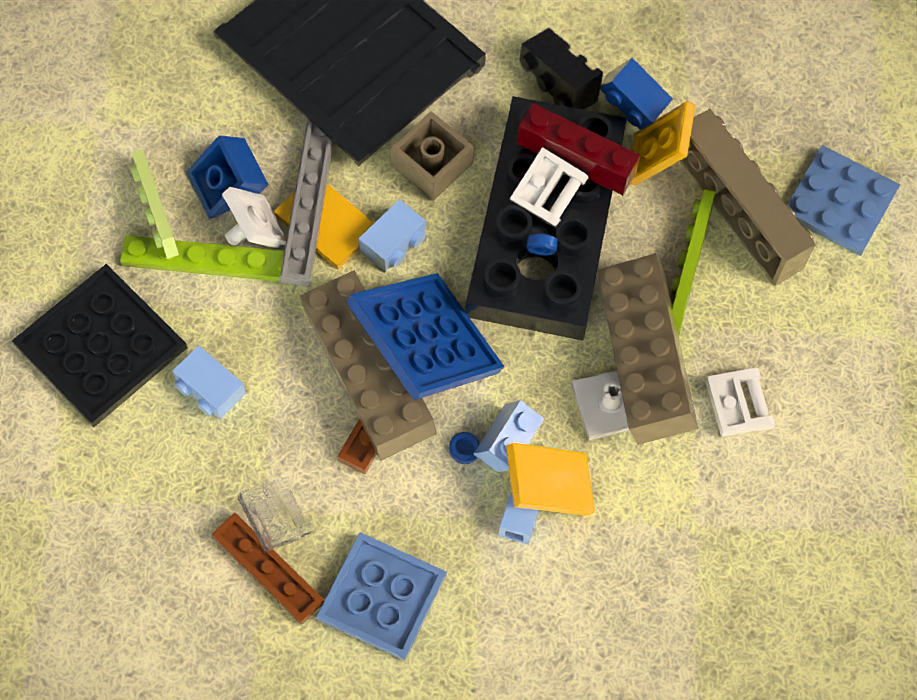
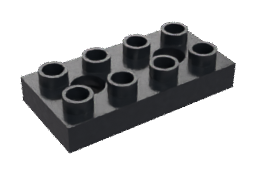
[465,96,627,341]

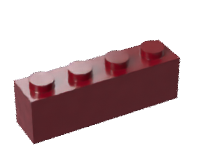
[517,103,641,196]

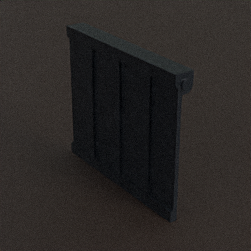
[213,0,486,167]

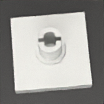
[222,187,287,249]
[571,370,630,441]

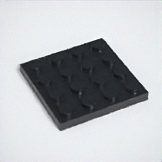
[12,264,188,428]

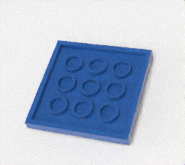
[346,273,504,400]

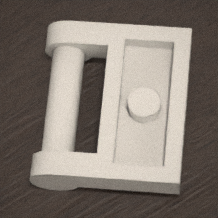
[510,147,589,228]
[706,368,775,437]

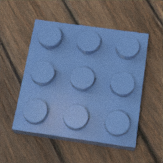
[787,145,900,256]
[316,532,447,661]

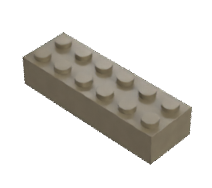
[680,109,816,286]
[598,253,699,445]
[299,270,437,461]

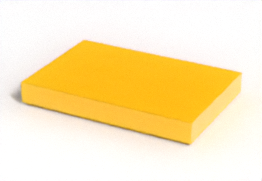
[630,101,695,185]
[274,184,374,270]
[506,442,595,516]

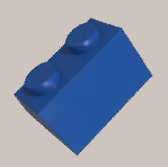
[600,58,673,130]
[186,135,269,219]

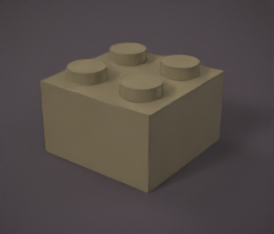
[390,111,474,201]

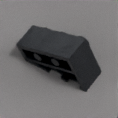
[519,27,603,110]

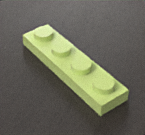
[130,149,179,259]

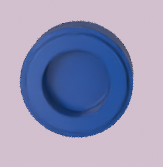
[526,234,558,255]
[449,432,480,464]

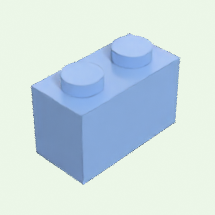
[359,199,426,272]
[172,345,246,419]
[474,400,544,472]

